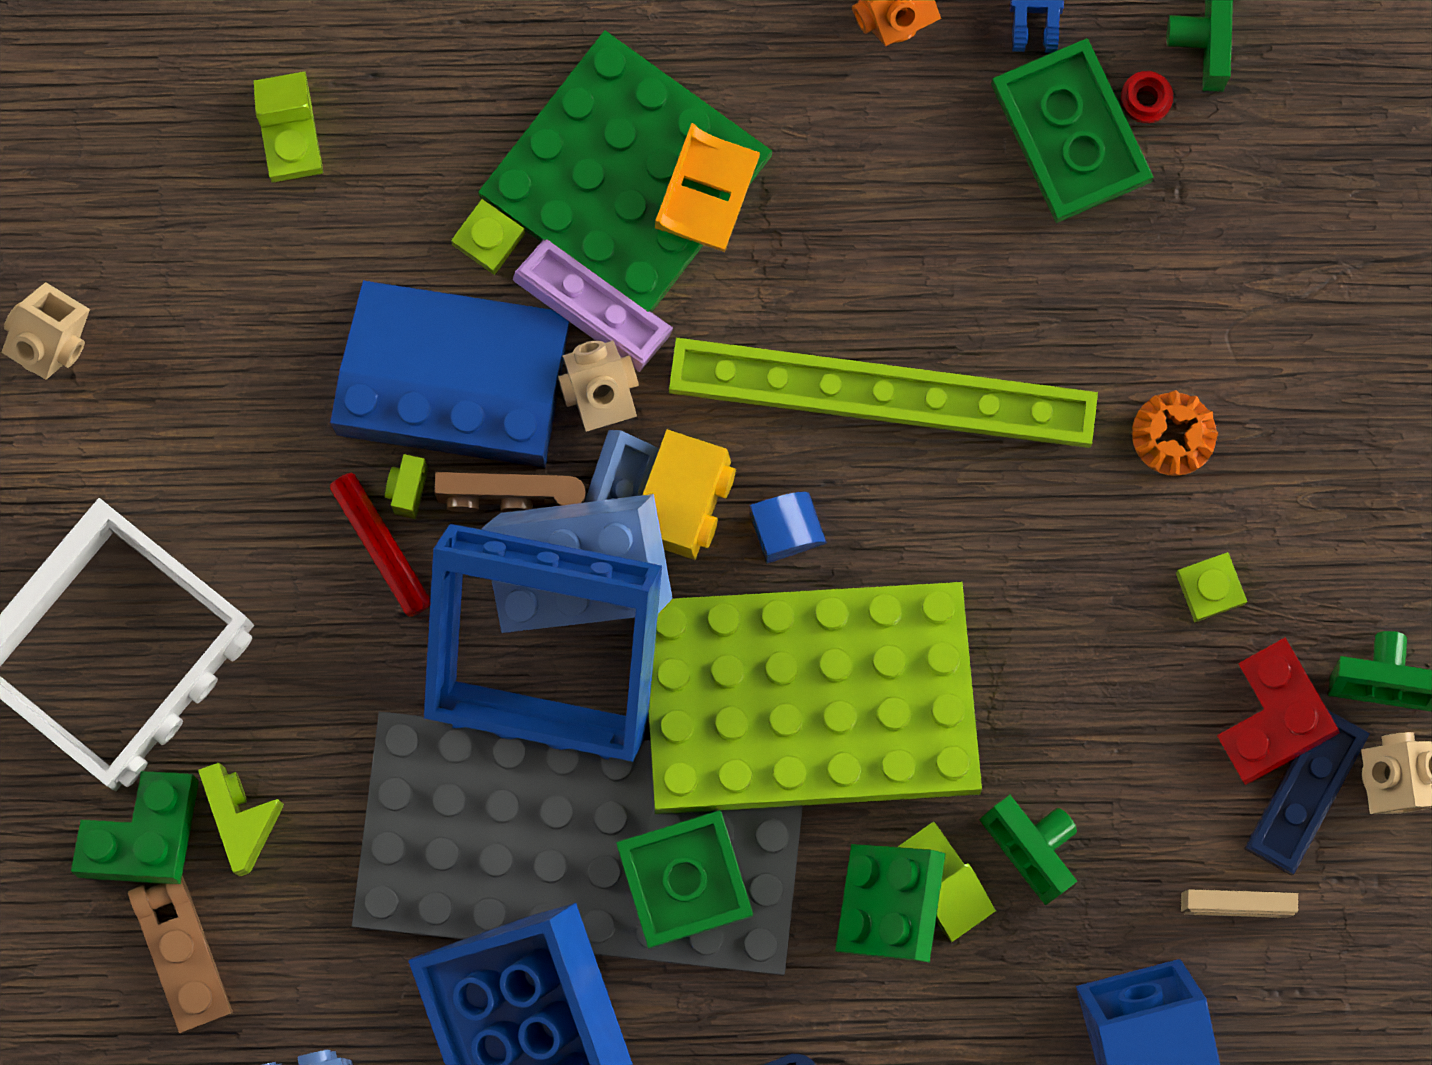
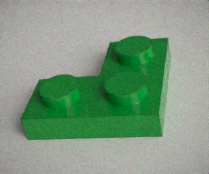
[71,771,199,884]

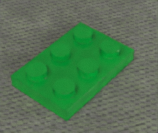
[991,38,1154,223]

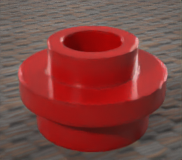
[1120,71,1174,123]

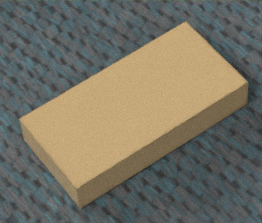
[1181,889,1298,918]

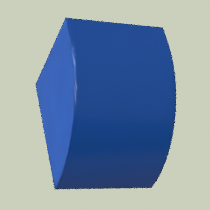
[749,492,827,564]

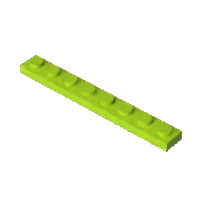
[669,338,1098,448]

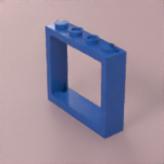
[424,524,662,762]

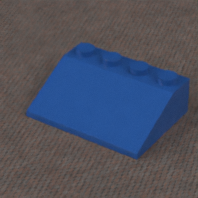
[330,280,570,468]
[408,903,633,1065]

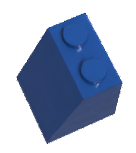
[1076,959,1220,1065]

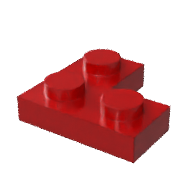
[1217,637,1340,785]

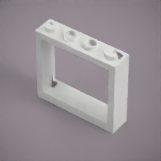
[0,498,254,791]

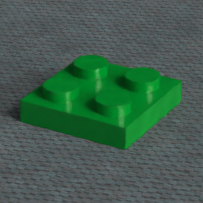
[616,810,753,949]
[835,844,946,963]

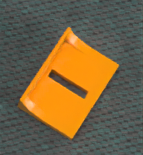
[655,123,760,252]

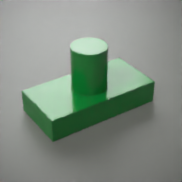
[1166,0,1233,92]
[1328,631,1432,712]
[979,795,1077,906]

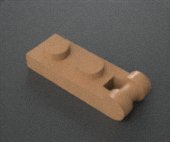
[435,472,586,512]
[128,875,233,1034]

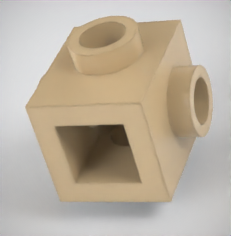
[1,282,90,380]
[558,340,639,432]
[1361,732,1432,814]

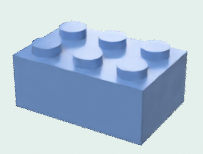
[482,494,672,633]

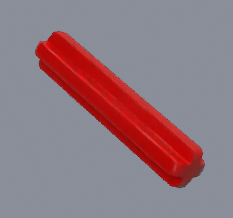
[330,472,430,617]

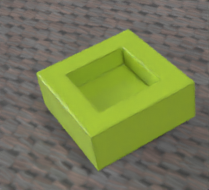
[451,199,525,275]
[385,454,428,519]
[1176,552,1247,622]

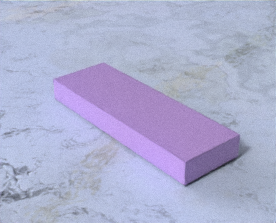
[513,239,673,372]

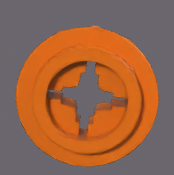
[1132,390,1218,476]

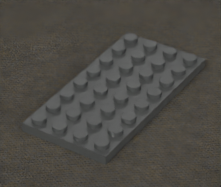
[352,711,803,976]

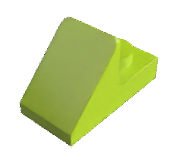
[254,71,323,183]
[198,762,284,876]
[898,821,996,943]

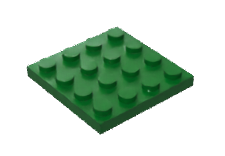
[478,30,772,312]

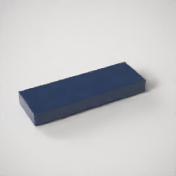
[1244,710,1370,875]

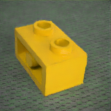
[643,429,736,560]

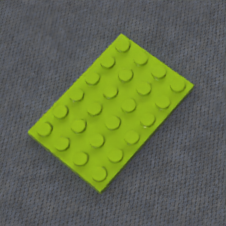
[649,582,982,814]

